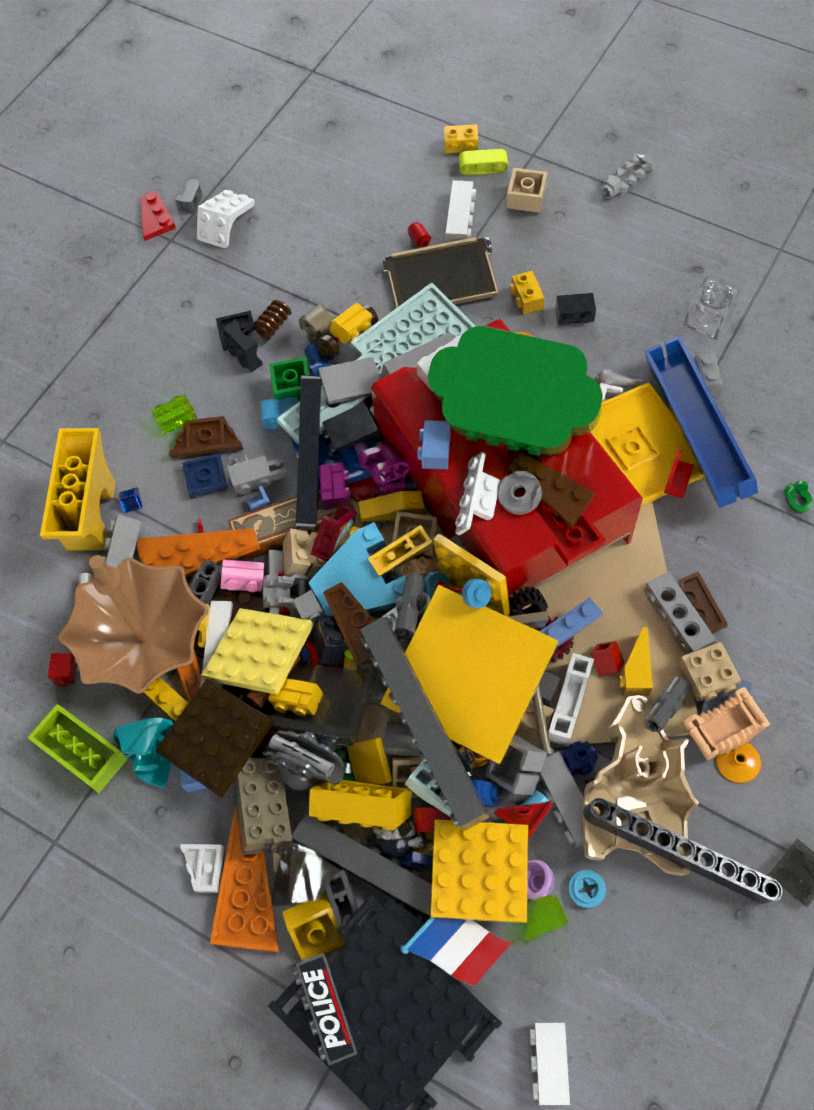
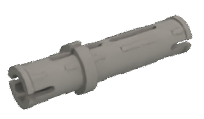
[269,735,335,777]

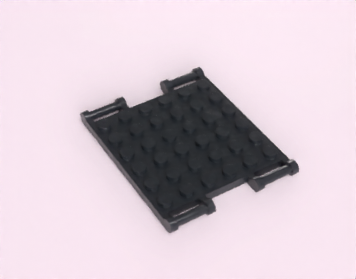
[268,893,502,1110]

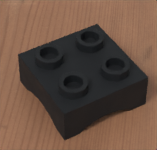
[224,320,263,373]

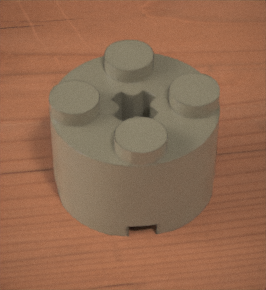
[299,303,336,345]

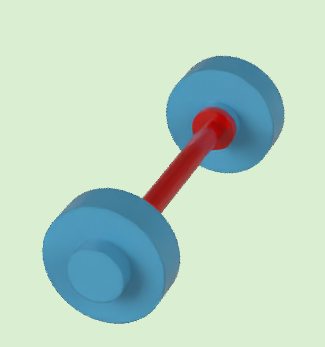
[423,572,491,608]

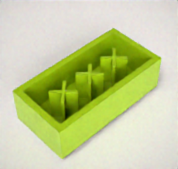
[28,704,128,794]

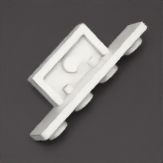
[455,452,500,535]

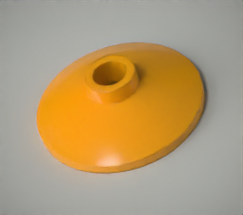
[716,742,761,783]

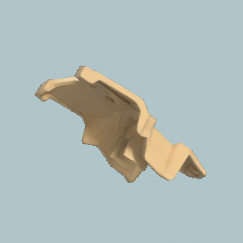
[582,695,699,876]

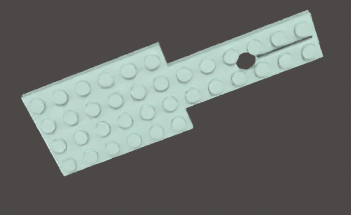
[277,283,475,445]

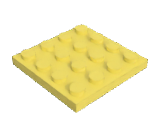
[201,608,314,695]

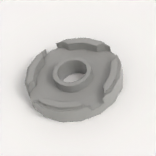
[498,471,542,515]

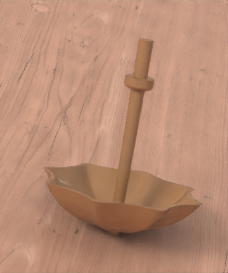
[58,555,209,694]

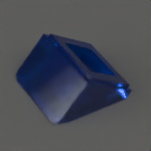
[119,487,143,513]

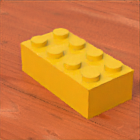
[309,780,412,830]

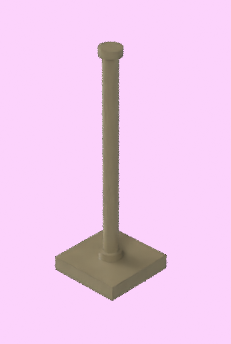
[509,611,554,755]

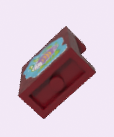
[310,505,358,562]

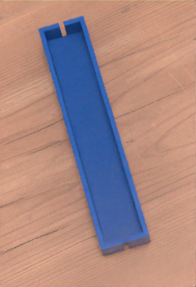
[644,336,758,508]

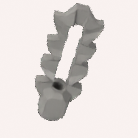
[600,154,654,199]

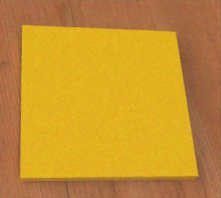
[590,382,703,506]
[380,585,559,764]

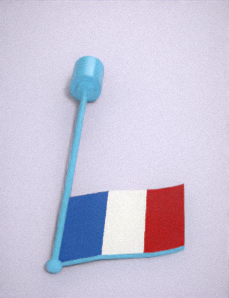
[400,790,549,986]

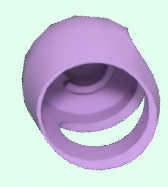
[527,860,555,901]

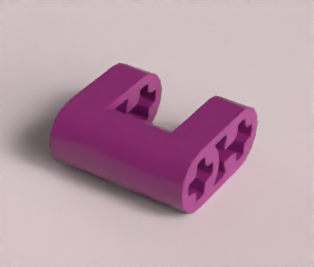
[358,444,409,484]

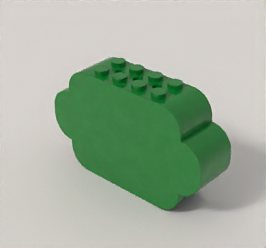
[428,326,603,456]

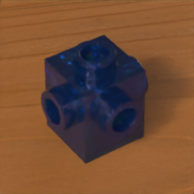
[562,741,598,776]

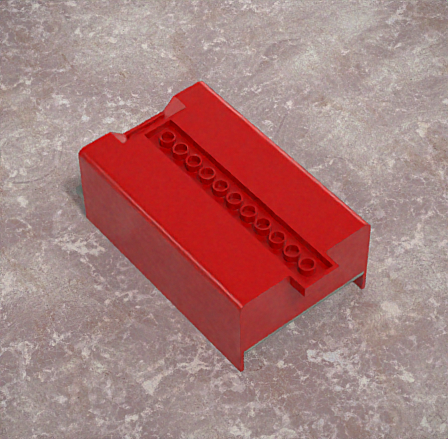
[369,319,643,598]

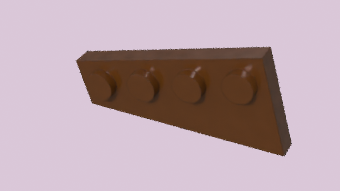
[509,452,595,529]
[323,582,375,668]

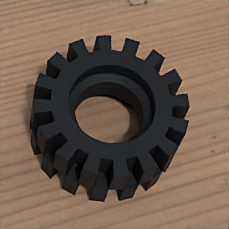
[508,586,548,616]

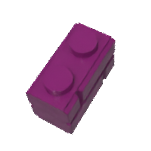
[319,463,351,510]

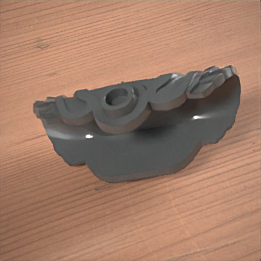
[263,730,344,790]

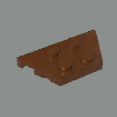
[169,416,244,458]

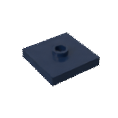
[182,453,228,498]

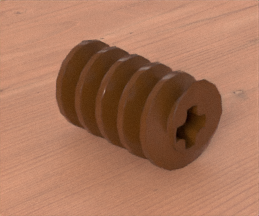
[254,300,292,341]

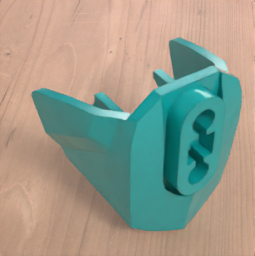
[113,718,174,788]

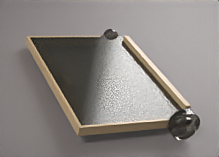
[382,236,498,308]

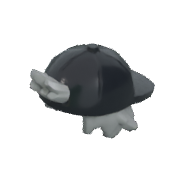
[367,821,424,857]

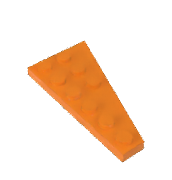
[136,528,260,578]
[209,805,280,953]

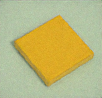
[346,737,392,785]

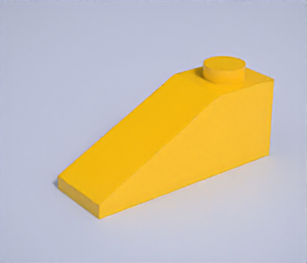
[358,491,424,521]
[368,525,432,576]
[619,627,653,695]

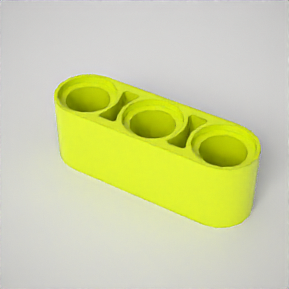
[458,149,508,175]

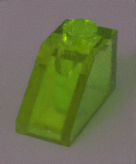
[523,895,569,944]

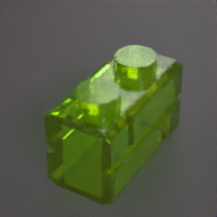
[151,394,197,435]

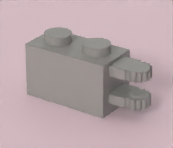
[228,456,287,495]

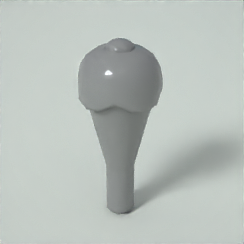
[595,369,644,387]

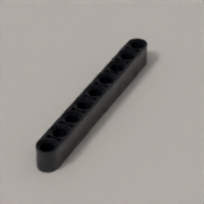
[296,376,321,531]
[583,798,783,904]

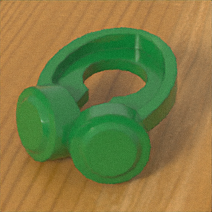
[783,481,813,513]

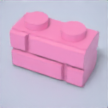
[221,559,264,592]

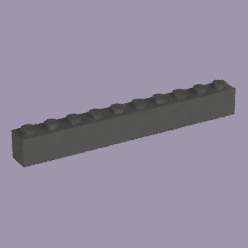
[360,616,490,831]

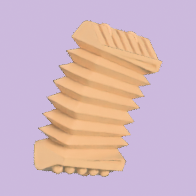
[682,687,771,761]

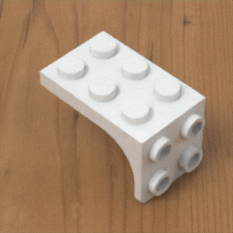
[197,190,255,248]

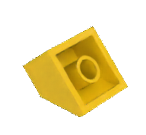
[282,892,344,960]

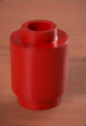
[408,222,431,248]

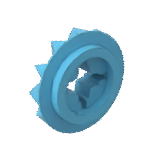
[568,870,606,908]

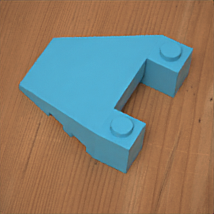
[308,522,406,616]

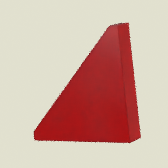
[494,801,554,839]

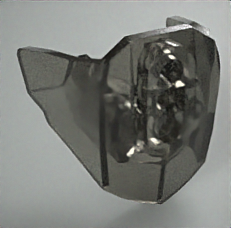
[272,841,342,906]

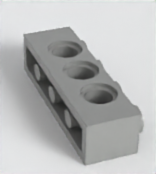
[645,571,716,654]

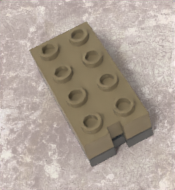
[233,757,292,855]

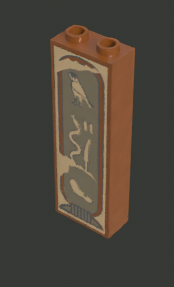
[228,488,356,561]

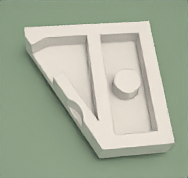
[180,844,225,893]

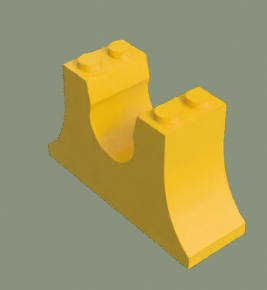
[40,428,116,551]

